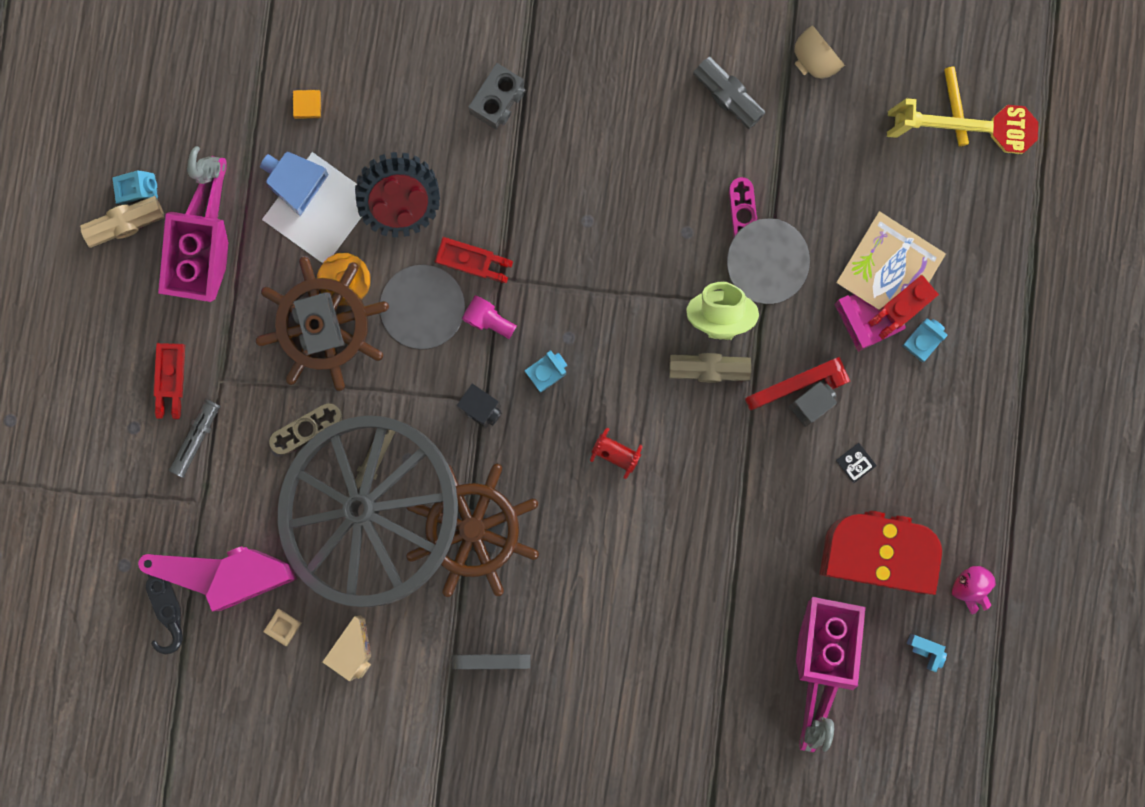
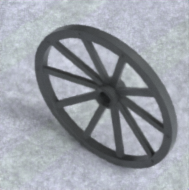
[278,416,458,607]

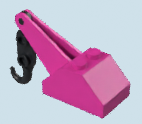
[138,546,297,655]

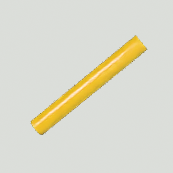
[944,67,969,146]

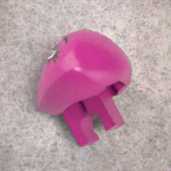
[952,566,996,614]

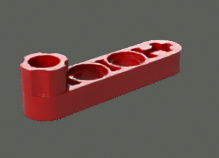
[745,357,851,411]

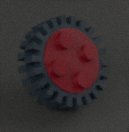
[355,152,440,237]

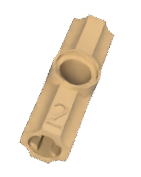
[80,196,165,248]

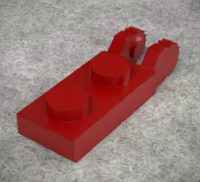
[435,237,513,283]
[868,275,939,340]
[154,343,185,419]

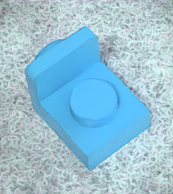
[112,170,158,205]
[902,318,947,363]
[525,350,567,393]
[907,634,947,672]

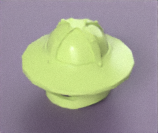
[686,282,759,340]

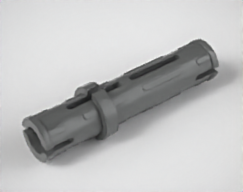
[168,398,221,478]

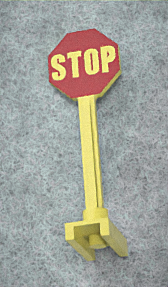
[887,98,1038,154]

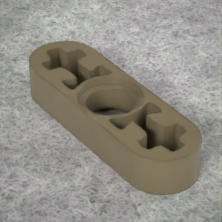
[269,403,342,455]

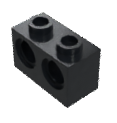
[457,383,502,428]

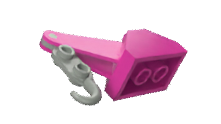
[158,146,229,302]
[796,597,866,752]

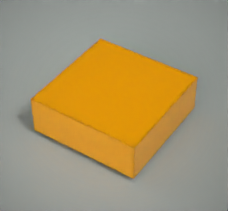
[293,90,321,119]

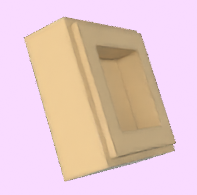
[264,609,302,646]

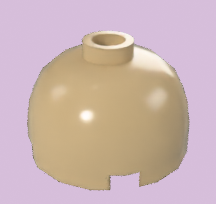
[794,25,845,79]

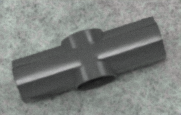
[693,57,765,129]

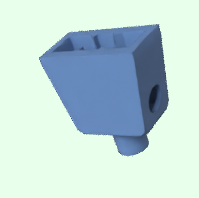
[260,152,329,216]

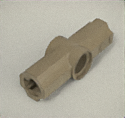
[669,353,751,383]

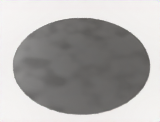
[727,218,810,304]
[380,265,465,349]

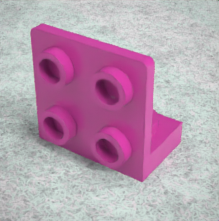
[834,294,906,352]

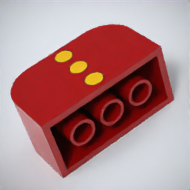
[819,511,942,595]

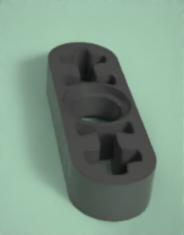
[452,654,531,669]

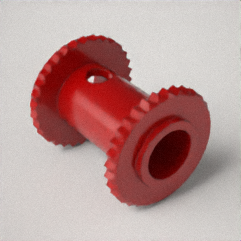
[590,428,643,479]

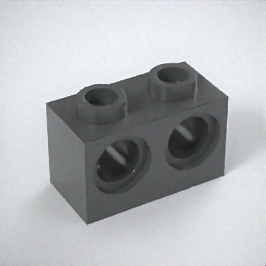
[468,63,526,130]
[788,381,837,427]

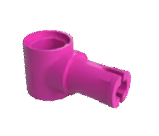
[461,295,517,339]

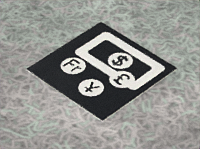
[836,443,877,483]

